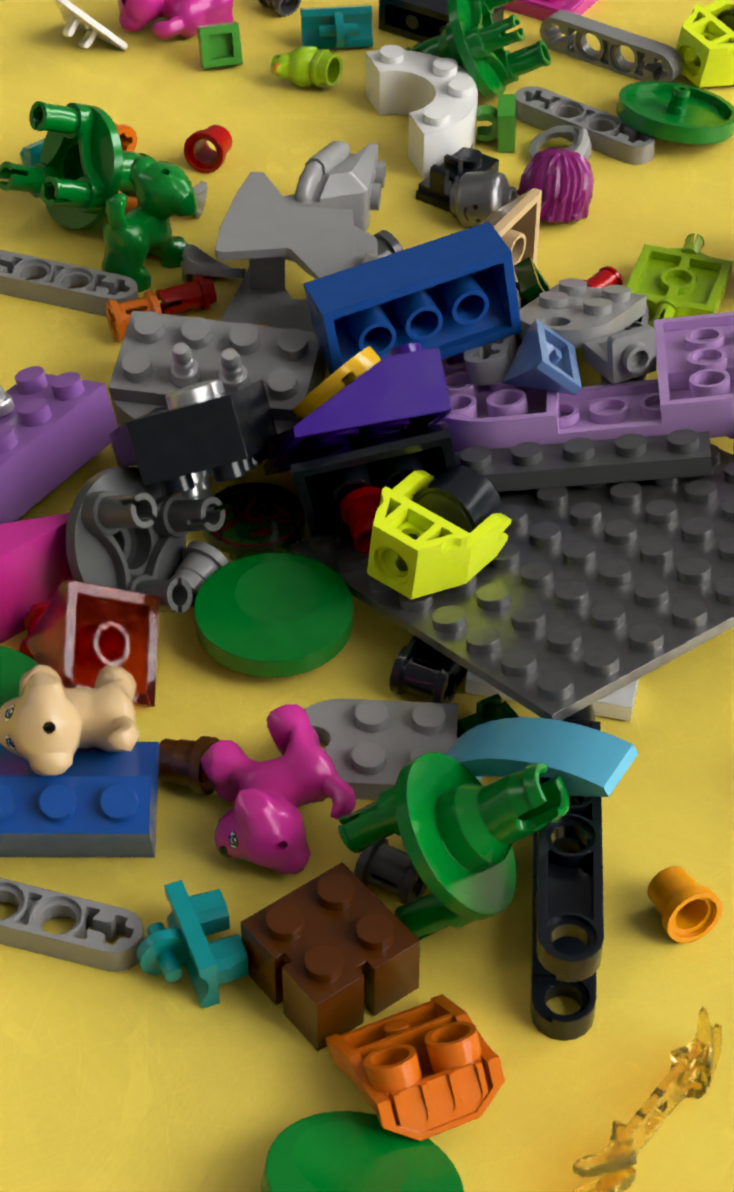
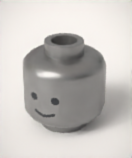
[450,171,518,228]

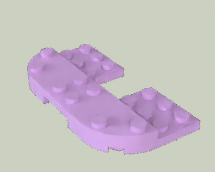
[436,312,734,452]

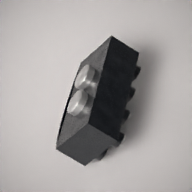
[109,379,279,510]

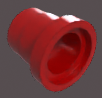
[184,125,232,173]
[340,487,382,553]

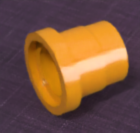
[647,866,722,943]

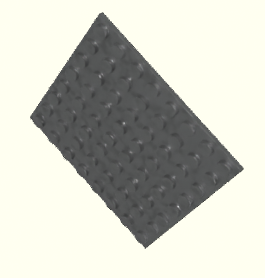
[289,444,734,721]

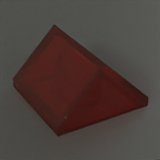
[26,580,159,707]

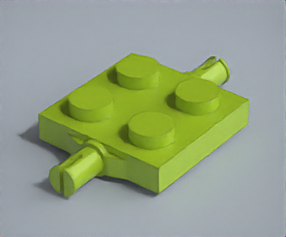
[626,233,733,328]

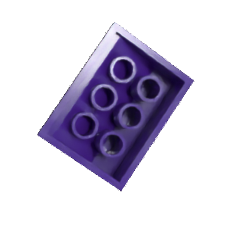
[263,343,452,476]

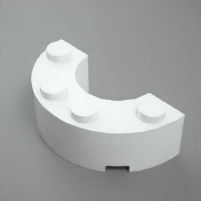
[365,45,478,178]

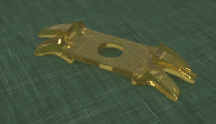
[572,1007,722,1192]

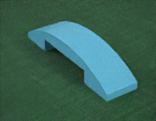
[445,717,639,797]

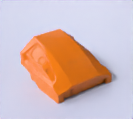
[325,994,505,1141]

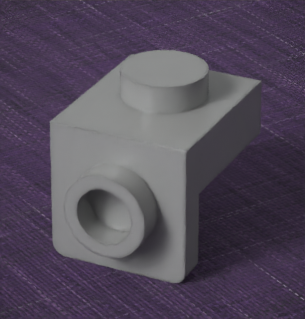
[583,324,656,384]

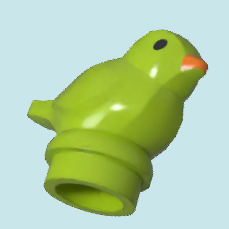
[271,46,342,88]

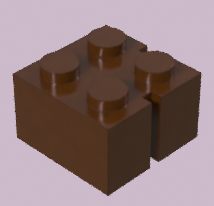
[240,862,420,1051]

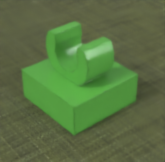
[197,21,243,69]
[477,94,516,153]

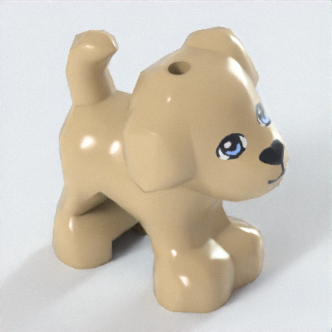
[0,664,141,776]

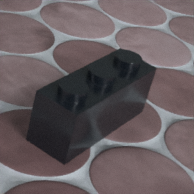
[379,0,504,42]

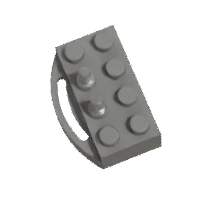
[108,310,327,457]

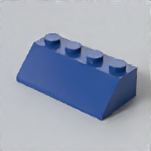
[304,222,522,375]
[0,742,160,857]

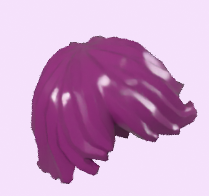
[517,148,594,223]

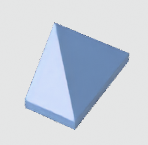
[502,319,582,395]

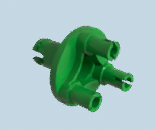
[405,0,551,99]
[0,101,154,230]
[338,752,570,941]

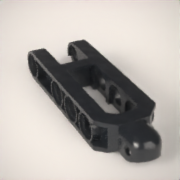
[531,704,604,1041]

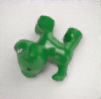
[101,157,197,293]

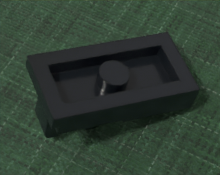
[416,147,499,212]

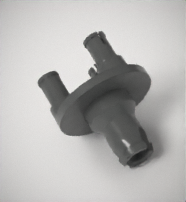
[66,467,225,618]

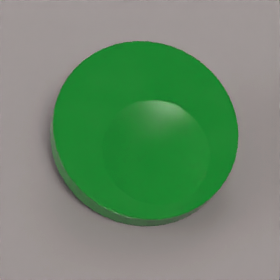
[616,81,734,144]
[194,553,353,678]
[261,1111,464,1192]

